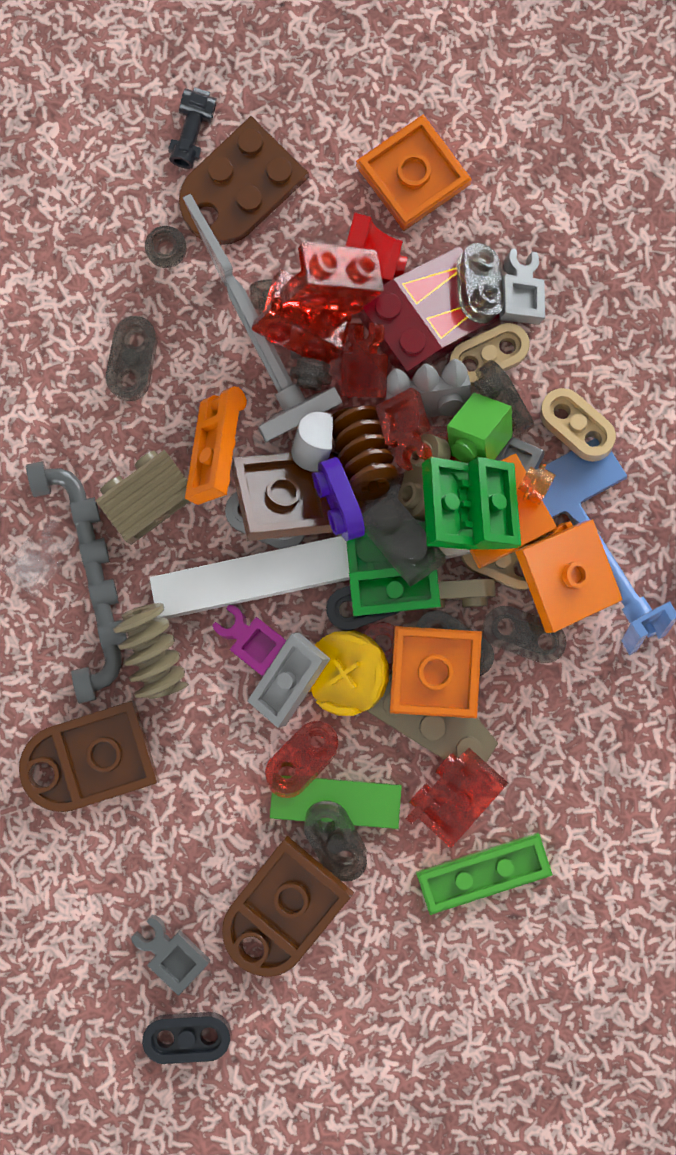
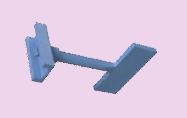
[532,438,676,656]

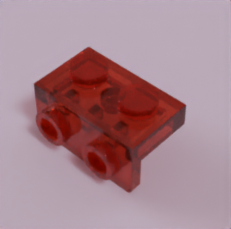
[280,241,384,316]
[252,269,354,366]
[406,748,509,848]

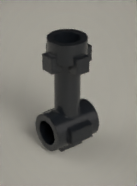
[168,87,217,169]

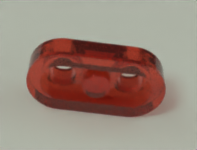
[265,721,338,798]

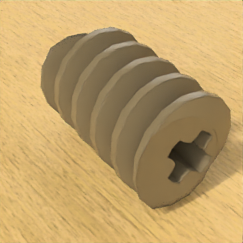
[113,603,189,699]

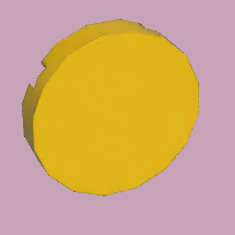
[309,631,389,716]

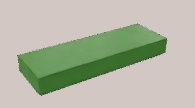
[270,774,402,829]
[416,832,553,915]

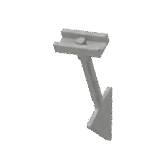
[183,194,342,443]

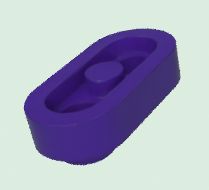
[313,457,365,541]

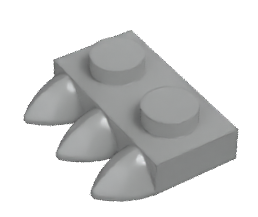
[384,359,471,424]

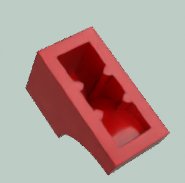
[343,213,408,289]

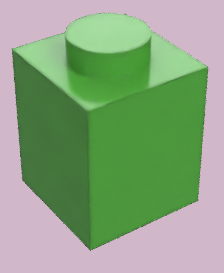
[447,392,513,463]

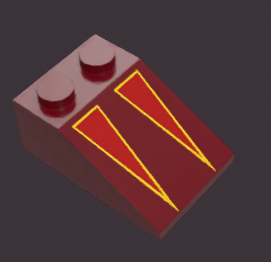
[358,246,500,380]

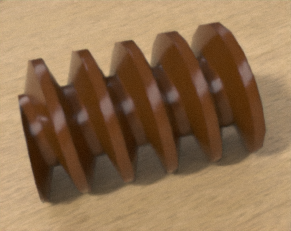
[331,405,398,501]

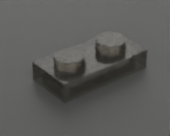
[362,493,446,587]

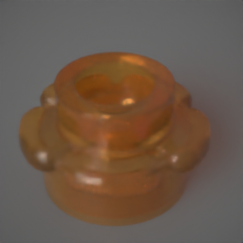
[518,464,556,506]

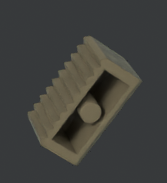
[95,449,190,545]

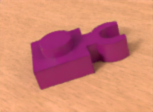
[212,605,286,677]

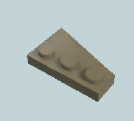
[367,670,498,779]

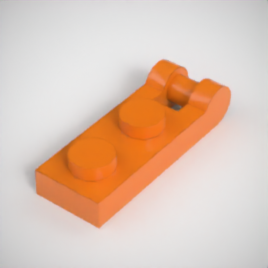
[185,386,247,505]

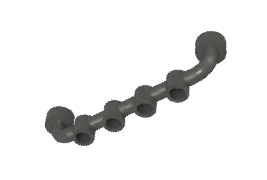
[26,461,127,704]

